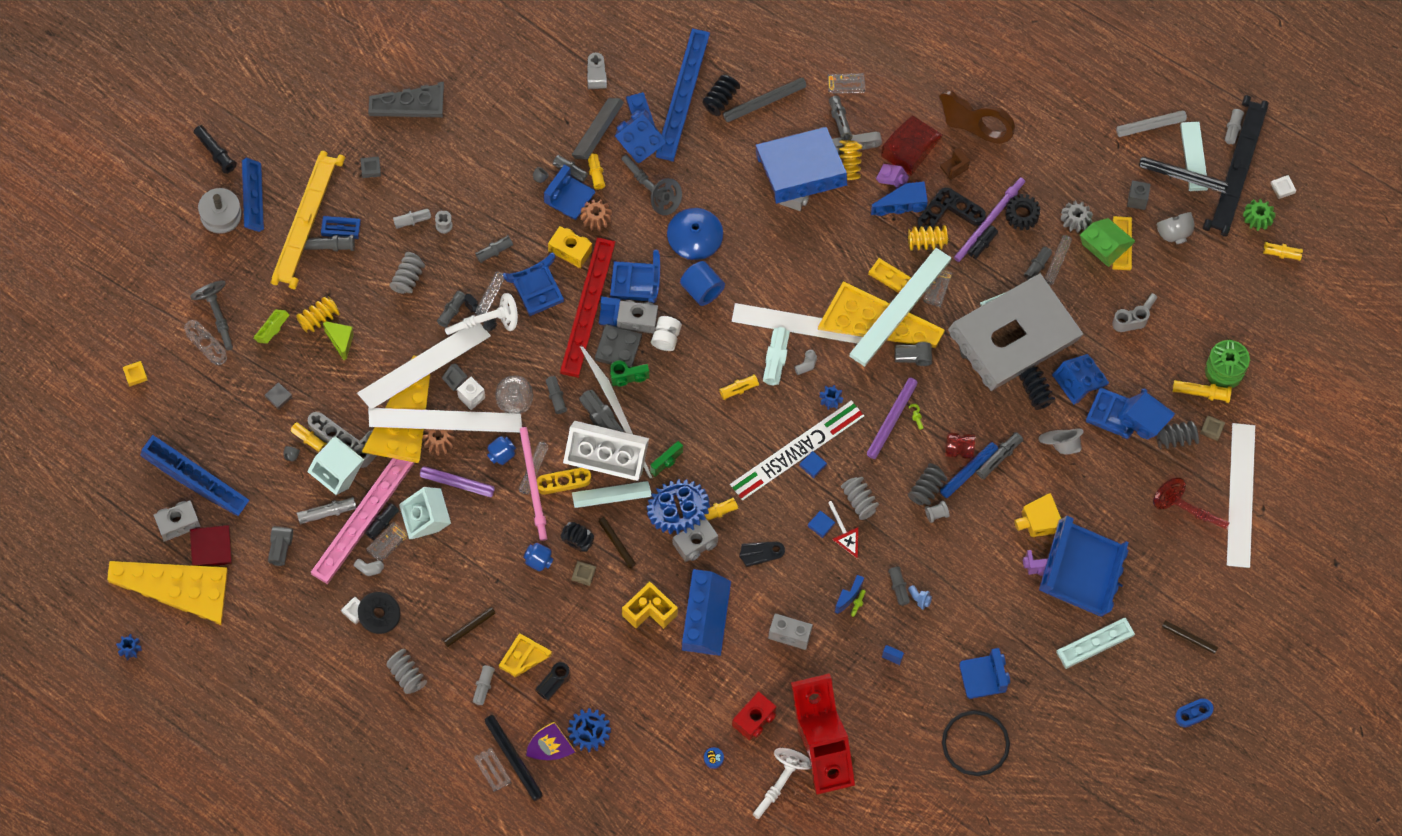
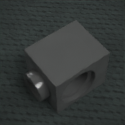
[1127,181,1151,210]

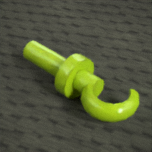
[909,404,923,430]
[851,590,866,617]

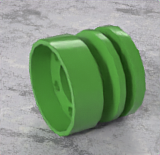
[1205,340,1250,388]

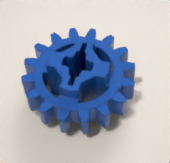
[568,708,611,752]

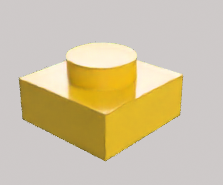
[123,361,147,387]

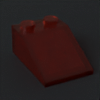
[881,115,943,176]

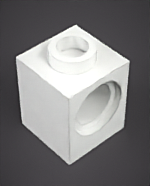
[457,377,485,410]

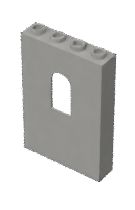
[948,273,1083,391]

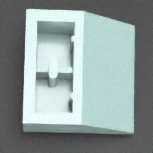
[307,436,364,495]

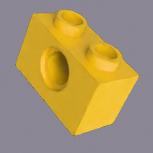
[548,226,592,269]

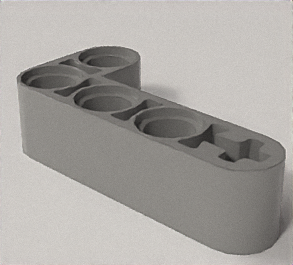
[308,412,377,468]

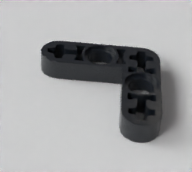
[917,188,986,231]

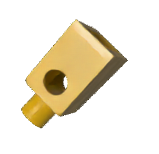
[1014,493,1061,537]

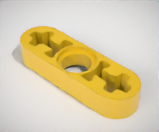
[537,467,591,495]

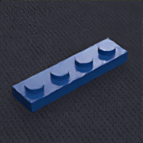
[242,158,264,232]

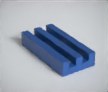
[321,216,361,239]

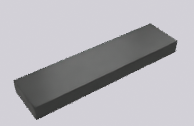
[572,98,624,160]

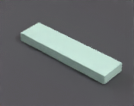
[1180,122,1208,191]
[572,481,651,508]
[1056,618,1135,669]

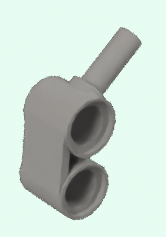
[1112,293,1157,332]

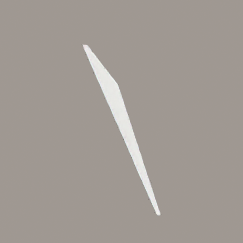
[580,346,652,478]

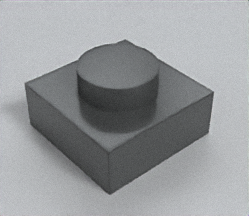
[360,157,381,178]
[442,364,468,391]

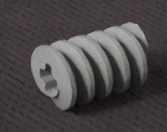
[389,252,425,294]
[841,477,879,520]
[386,649,427,694]

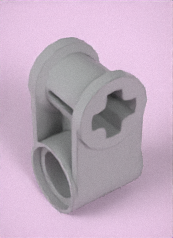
[587,52,607,89]

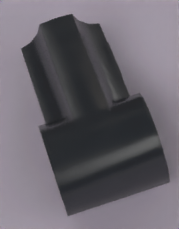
[535,662,570,701]

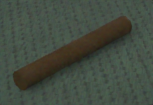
[598,517,636,568]
[443,607,496,647]
[1162,620,1218,654]

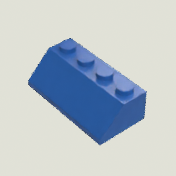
[682,569,731,656]

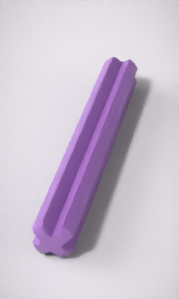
[420,466,495,497]

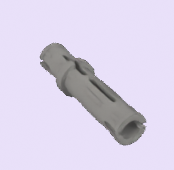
[297,497,356,525]

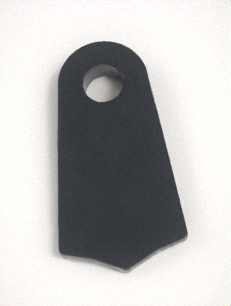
[739,542,785,567]

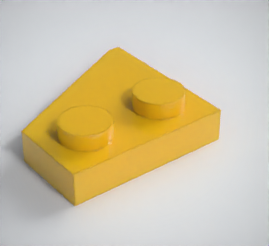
[499,633,552,677]

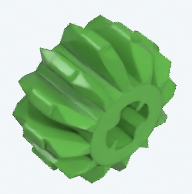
[1243,199,1275,231]

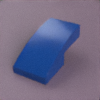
[835,575,864,614]

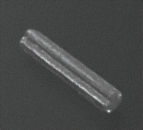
[1045,235,1072,285]
[476,271,504,315]
[519,441,548,495]

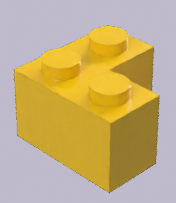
[622,582,678,629]

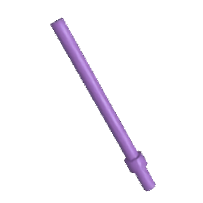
[954,177,1025,262]

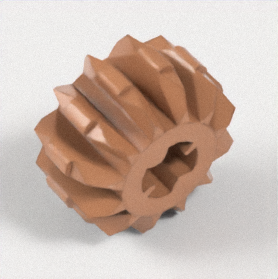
[580,199,612,231]
[422,429,455,456]

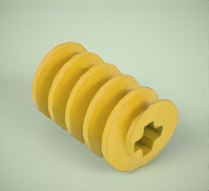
[839,140,862,180]
[908,226,948,251]
[296,296,340,333]

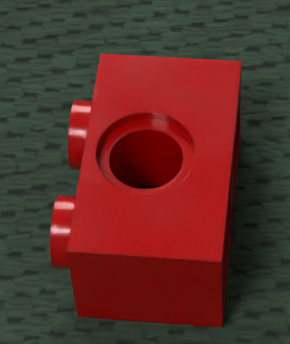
[732,691,777,741]

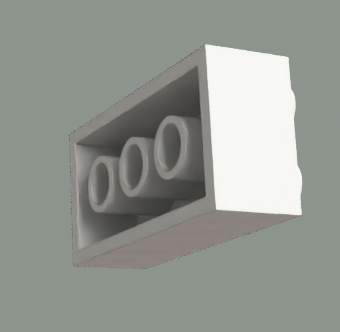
[563,421,649,481]

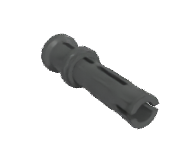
[303,234,355,252]

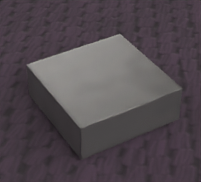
[265,382,292,410]

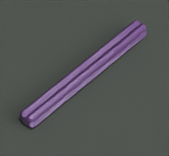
[867,378,917,459]

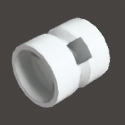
[651,316,682,351]

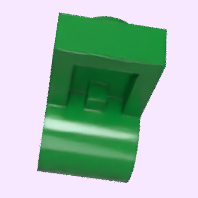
[610,360,649,387]

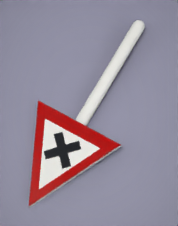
[829,501,858,559]

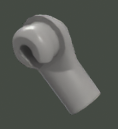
[354,558,384,576]

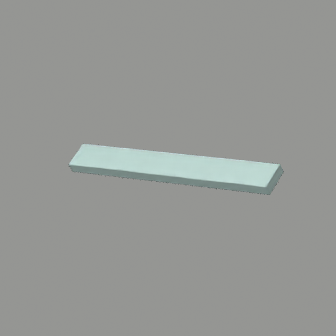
[849,248,951,367]

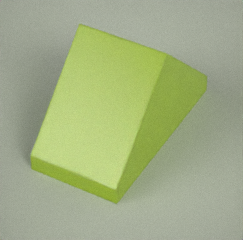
[323,321,354,360]

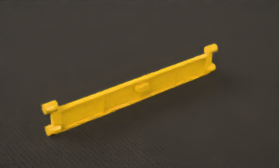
[271,151,345,289]

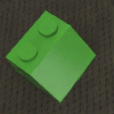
[1080,218,1135,267]

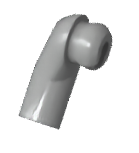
[794,350,817,375]

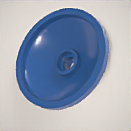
[667,208,723,260]

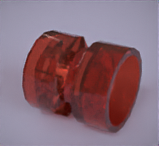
[946,432,975,459]

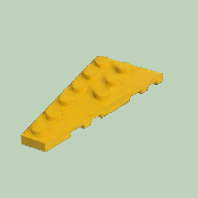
[818,281,945,348]
[362,355,430,463]
[107,561,228,626]

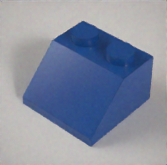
[1117,391,1175,439]

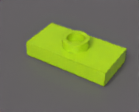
[254,309,289,344]

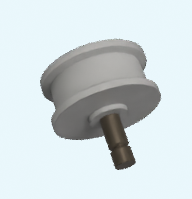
[198,188,242,234]

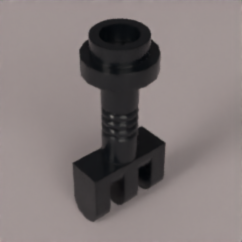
[465,294,497,332]

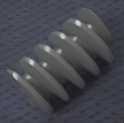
[1156,421,1199,450]
[908,463,947,505]

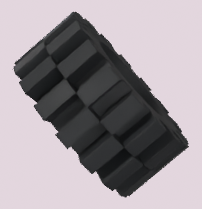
[1005,194,1040,231]

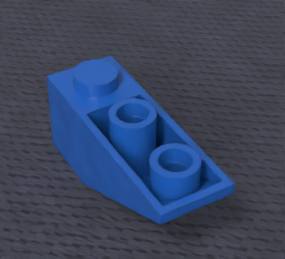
[871,182,928,216]

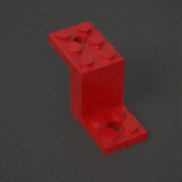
[791,673,855,795]

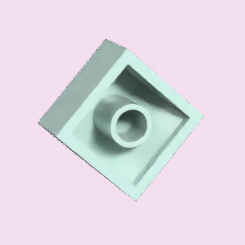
[399,487,451,539]

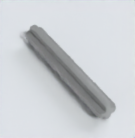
[1116,110,1187,137]

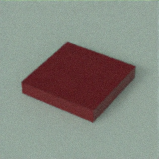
[190,525,232,566]

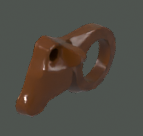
[939,89,1015,144]

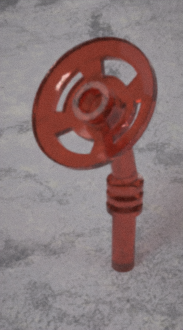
[1153,478,1230,529]

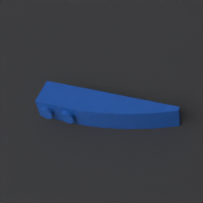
[140,435,249,516]

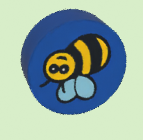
[704,747,724,769]

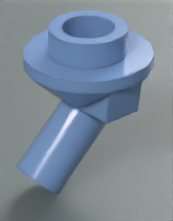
[908,585,932,610]

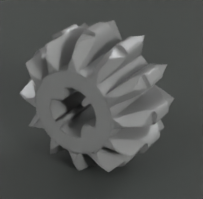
[1061,200,1093,233]

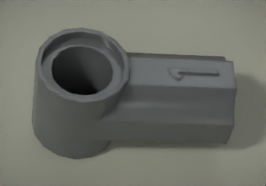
[895,342,932,366]
[268,526,293,566]

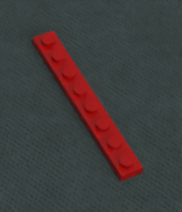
[560,237,615,378]

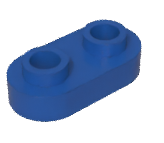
[1175,699,1214,728]

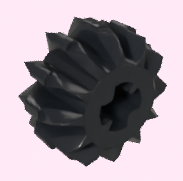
[560,522,595,552]

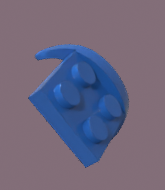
[610,250,660,303]
[502,253,564,316]
[1086,388,1147,440]

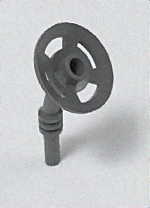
[621,154,682,215]
[190,280,233,351]

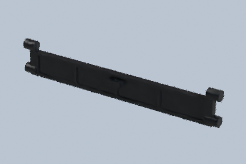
[1203,95,1269,237]

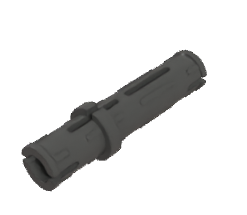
[829,96,853,140]
[975,432,1024,480]

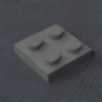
[595,324,642,368]

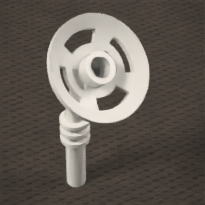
[445,293,518,335]
[753,748,811,819]

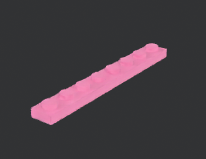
[311,458,414,585]

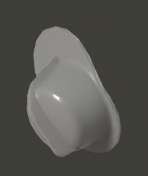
[1039,428,1084,454]

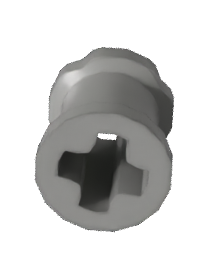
[435,211,453,234]
[925,501,949,523]

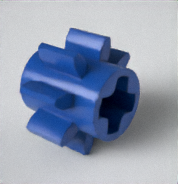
[819,385,843,410]
[116,634,142,660]

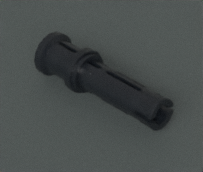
[193,125,237,174]

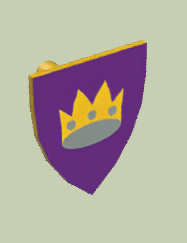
[526,722,576,760]

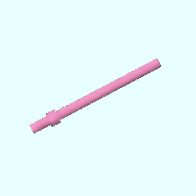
[519,427,547,541]

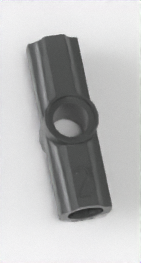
[579,389,625,433]

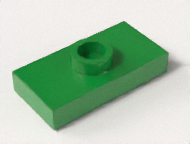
[650,441,683,477]

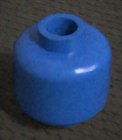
[487,436,516,465]
[523,543,554,572]

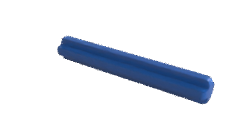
[940,442,998,498]

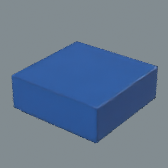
[799,451,827,478]
[808,511,835,538]
[882,645,904,665]

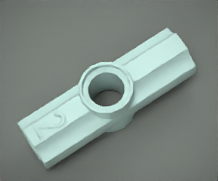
[763,327,790,386]

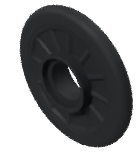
[358,592,400,634]

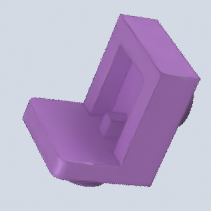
[876,164,909,189]
[1023,550,1048,576]

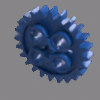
[647,479,710,535]

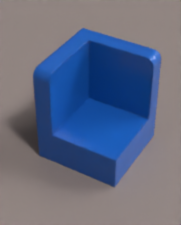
[599,297,620,327]

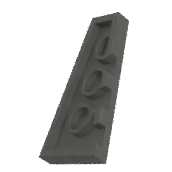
[368,82,444,118]

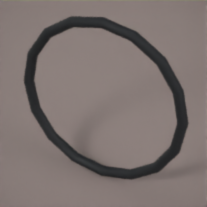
[942,710,1010,776]

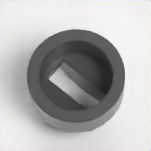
[533,167,549,183]
[283,446,300,461]

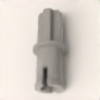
[1225,109,1244,144]
[393,209,431,229]
[473,665,495,705]

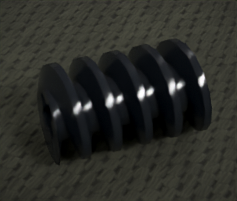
[702,75,740,116]
[1019,367,1056,410]

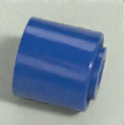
[680,261,725,306]

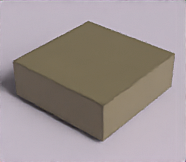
[1200,416,1225,441]
[572,561,596,586]

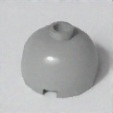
[1156,212,1195,245]

